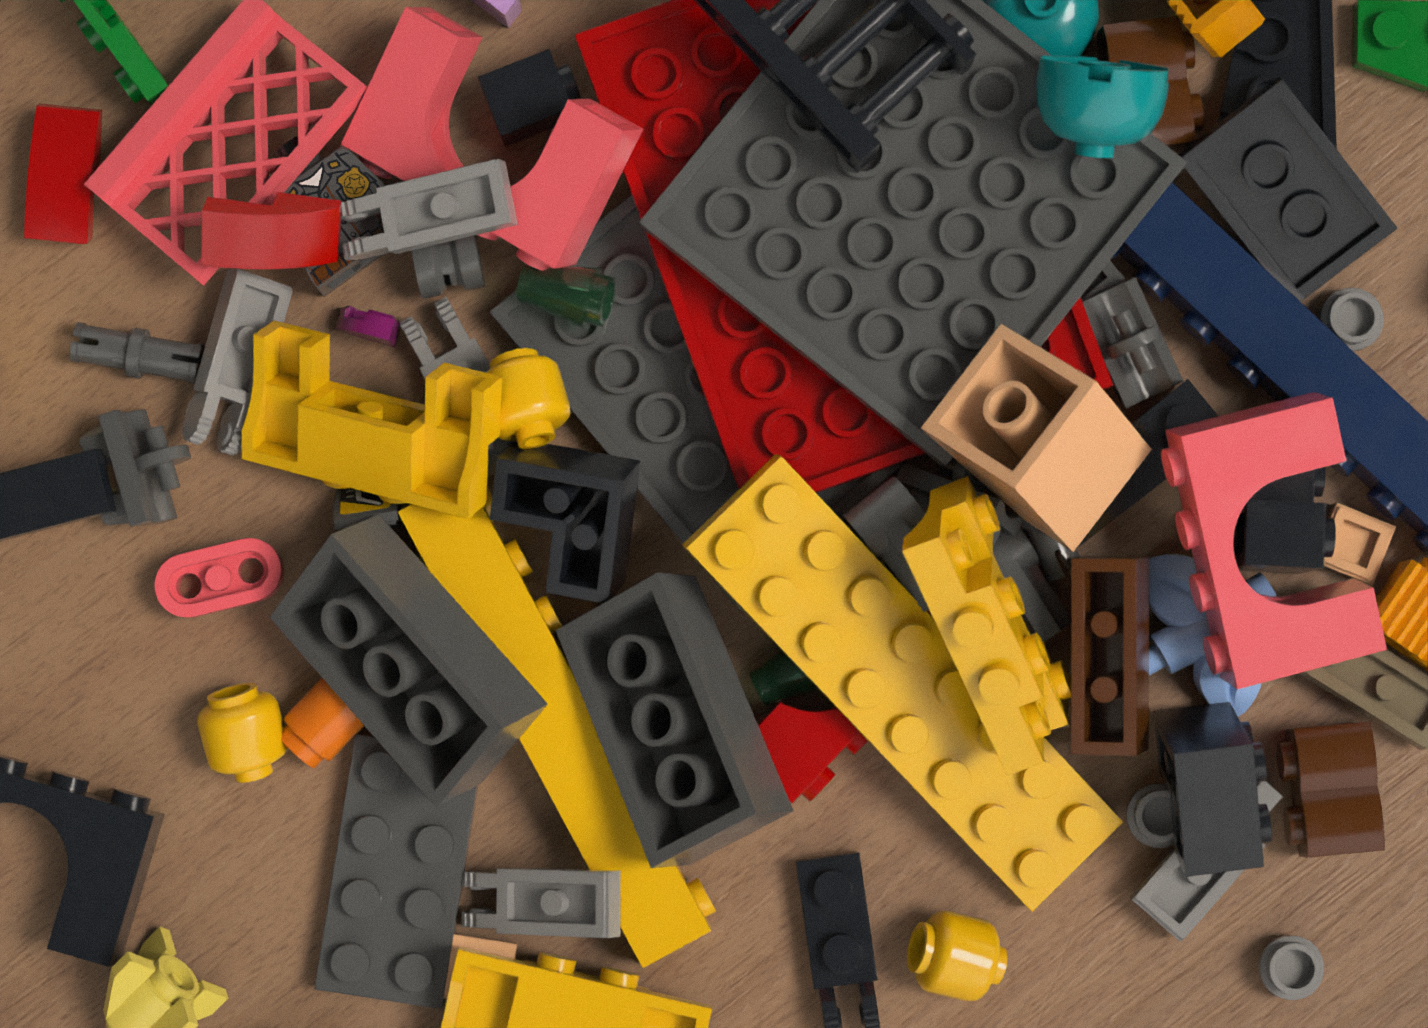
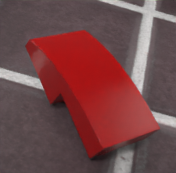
[24,103,102,244]
[201,192,342,269]

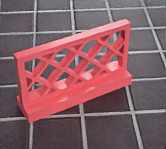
[84,0,367,286]

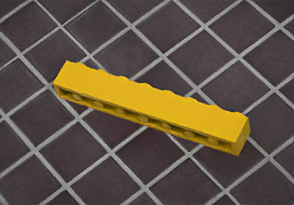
[398,486,716,968]

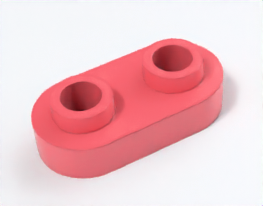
[155,538,284,618]

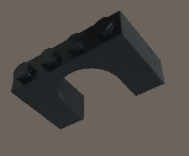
[0,754,165,967]

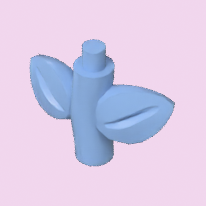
[1149,554,1277,717]

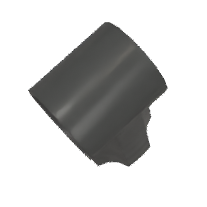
[842,476,929,612]
[993,528,1071,642]

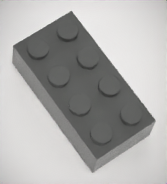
[270,514,548,808]
[556,573,794,868]

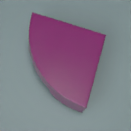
[334,305,401,348]

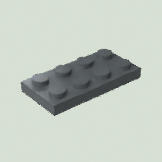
[315,734,478,1009]

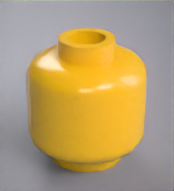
[485,348,570,449]
[196,683,288,783]
[907,911,1007,1001]

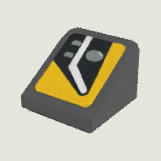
[333,488,404,531]

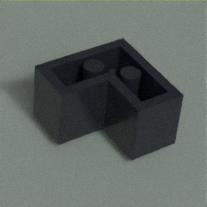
[490,441,641,603]
[1233,467,1336,574]
[1153,702,1272,877]

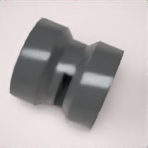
[411,235,485,299]

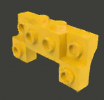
[241,320,502,519]
[902,476,1071,776]
[441,947,712,1028]

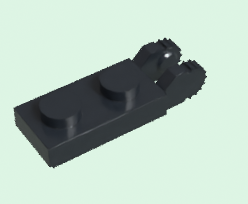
[795,852,880,1028]

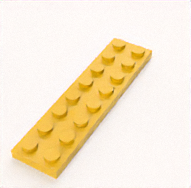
[682,454,1123,912]

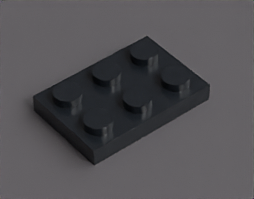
[1178,76,1398,302]

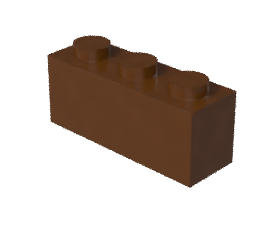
[1071,556,1149,756]

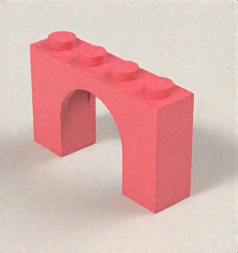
[341,7,643,272]
[1161,392,1387,689]

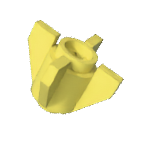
[103,927,229,1028]

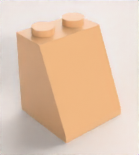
[921,324,1152,552]

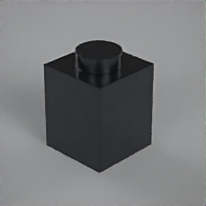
[478,49,581,147]

